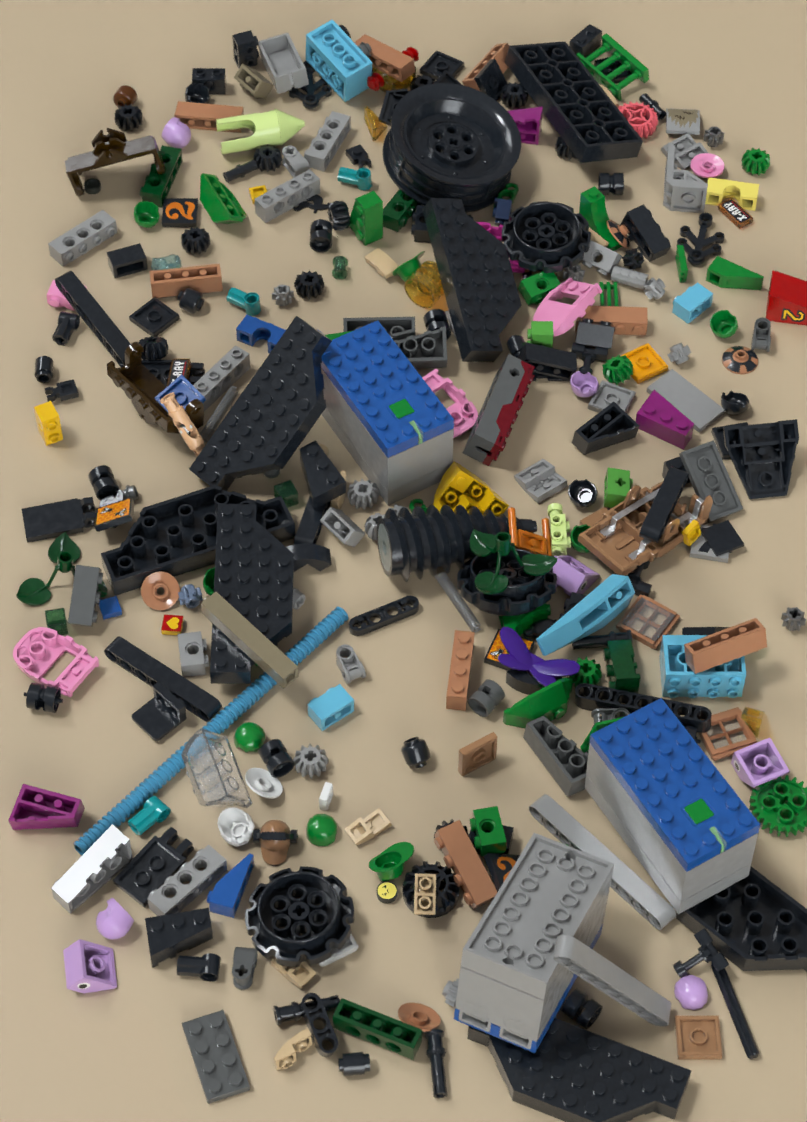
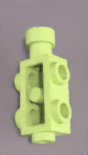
[547,503,571,556]

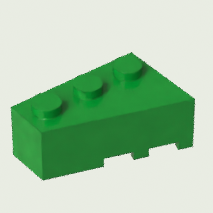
[349,191,383,246]

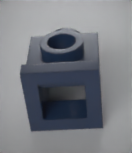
[492,198,512,226]

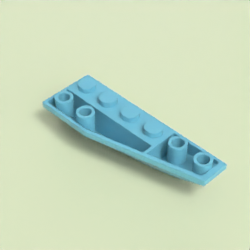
[536,574,635,656]

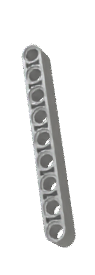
[529,794,676,930]
[554,935,671,1026]

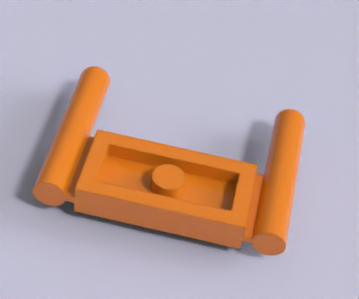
[508,507,552,556]

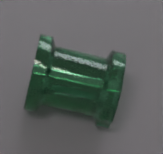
[332,256,348,279]

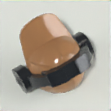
[253,820,298,865]

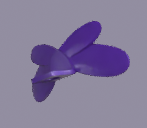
[498,627,580,687]

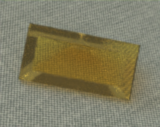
[364,106,388,141]
[741,707,765,738]

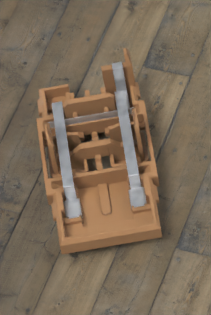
[578,481,713,576]

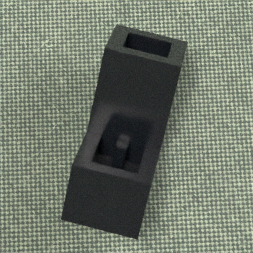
[286,543,332,572]
[506,669,563,695]

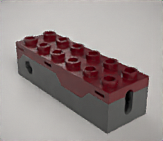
[462,354,534,466]

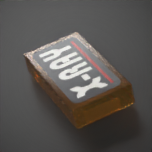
[718,198,753,229]
[167,359,191,386]

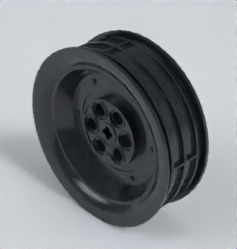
[383,83,521,212]

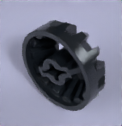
[403,861,460,918]

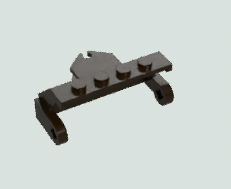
[65,128,166,196]
[107,342,204,434]

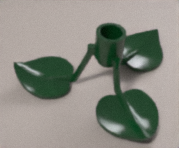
[470,529,557,595]
[16,532,108,606]

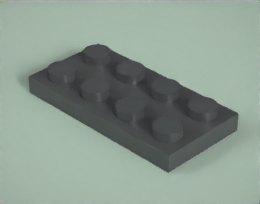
[679,440,743,523]
[182,1010,250,1104]

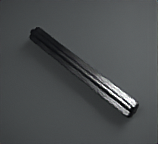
[711,964,759,1059]

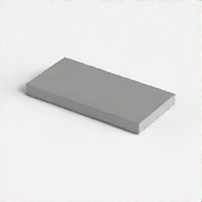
[647,369,725,433]

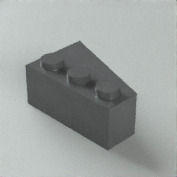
[68,565,103,627]

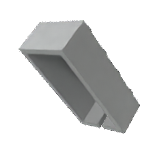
[258,33,309,94]

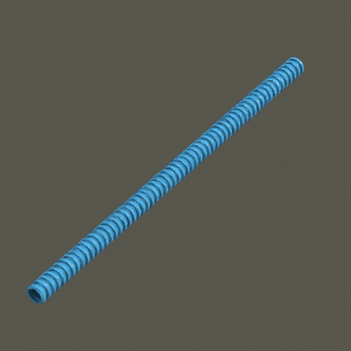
[74,607,349,855]

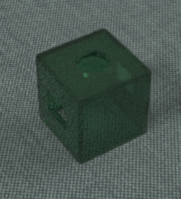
[274,480,299,508]
[45,608,68,635]

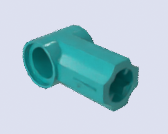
[338,167,372,191]
[226,287,261,316]
[128,796,171,835]

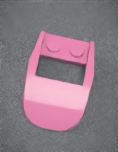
[533,277,603,337]
[422,369,478,438]
[13,627,99,697]

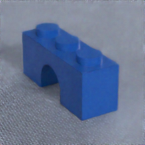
[236,315,286,353]

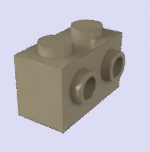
[234,64,274,99]

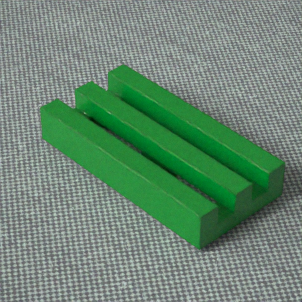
[675,245,688,283]
[599,282,618,306]

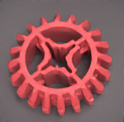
[618,101,658,139]

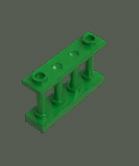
[576,33,649,101]

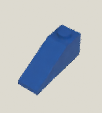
[207,853,254,918]

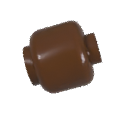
[113,85,137,108]

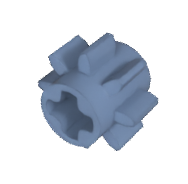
[178,584,203,608]

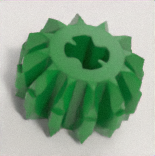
[741,147,770,175]
[602,355,633,385]
[569,656,602,688]

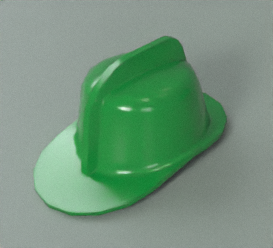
[393,251,425,283]
[369,842,414,882]

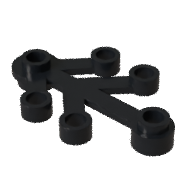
[289,60,332,109]
[677,213,725,265]

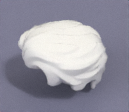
[217,807,255,847]

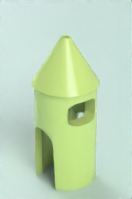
[216,109,305,155]

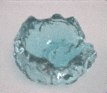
[151,254,182,271]

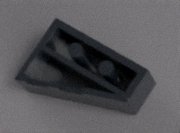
[620,204,671,262]
[517,342,577,381]
[300,440,346,510]

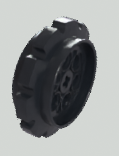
[502,201,591,273]
[457,548,557,616]
[245,866,355,967]

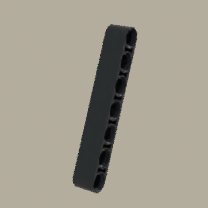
[55,271,131,367]
[104,636,222,722]
[575,683,712,733]

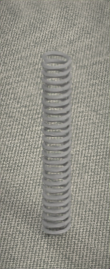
[200,386,238,442]
[435,572,481,632]

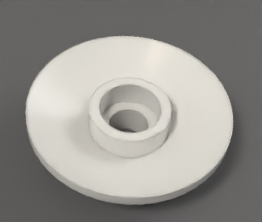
[245,768,283,799]

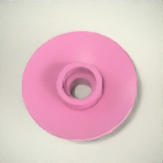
[690,153,724,178]

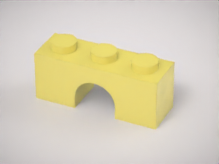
[705,177,759,211]

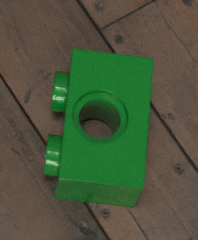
[518,271,561,306]
[469,806,507,856]

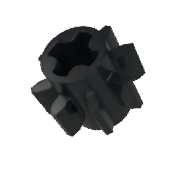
[622,248,645,270]

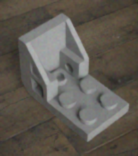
[663,145,708,213]

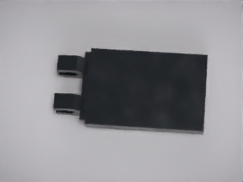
[142,360,205,387]
[22,497,96,543]
[113,827,194,907]

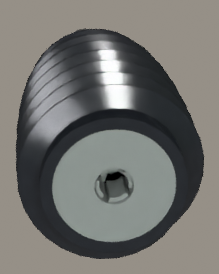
[377,505,537,582]

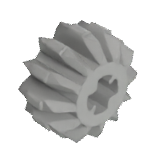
[347,478,379,510]
[293,743,328,779]

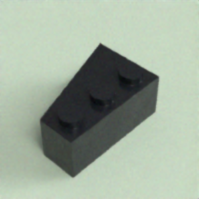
[571,402,640,455]
[145,908,213,968]

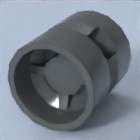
[468,679,505,717]

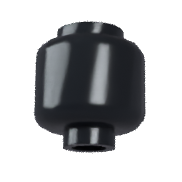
[177,287,205,314]
[401,737,431,768]

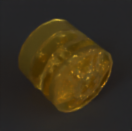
[404,261,444,308]

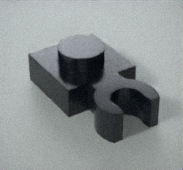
[346,144,371,169]
[45,379,79,402]

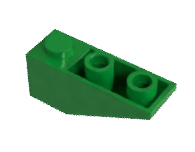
[706,256,764,290]

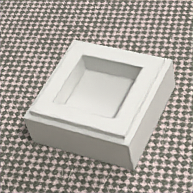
[319,782,333,811]

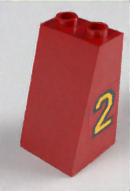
[766,270,807,326]

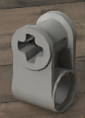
[282,145,310,178]
[336,644,366,684]

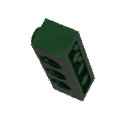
[140,145,183,208]
[383,189,422,232]
[333,998,422,1060]

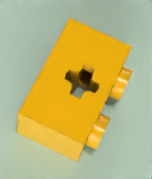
[34,401,63,446]

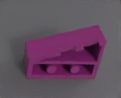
[508,107,543,145]
[636,390,694,450]
[8,784,85,830]

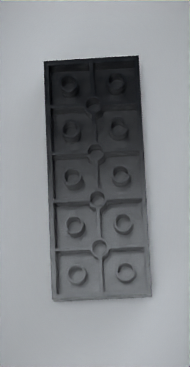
[505,41,643,163]

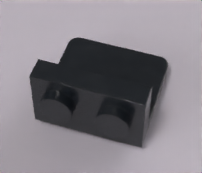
[131,682,187,741]

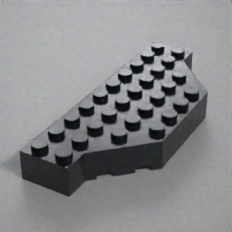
[422,198,522,362]
[189,316,332,491]
[101,485,296,596]
[210,504,294,684]
[675,867,807,972]
[468,1018,692,1122]

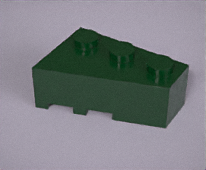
[603,639,640,693]

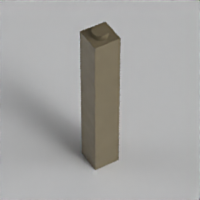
[201,592,298,689]

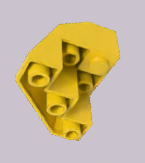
[433,461,509,516]

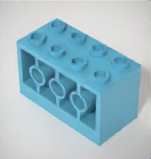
[306,19,373,102]
[659,635,746,698]

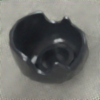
[185,83,210,104]
[721,391,749,415]
[568,479,598,508]

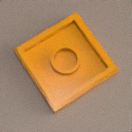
[621,343,668,384]

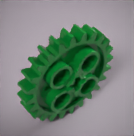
[749,775,807,837]

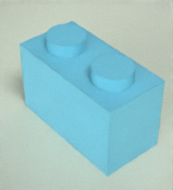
[672,282,713,324]
[307,684,354,731]

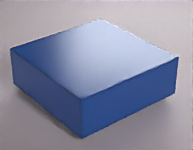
[98,596,122,620]

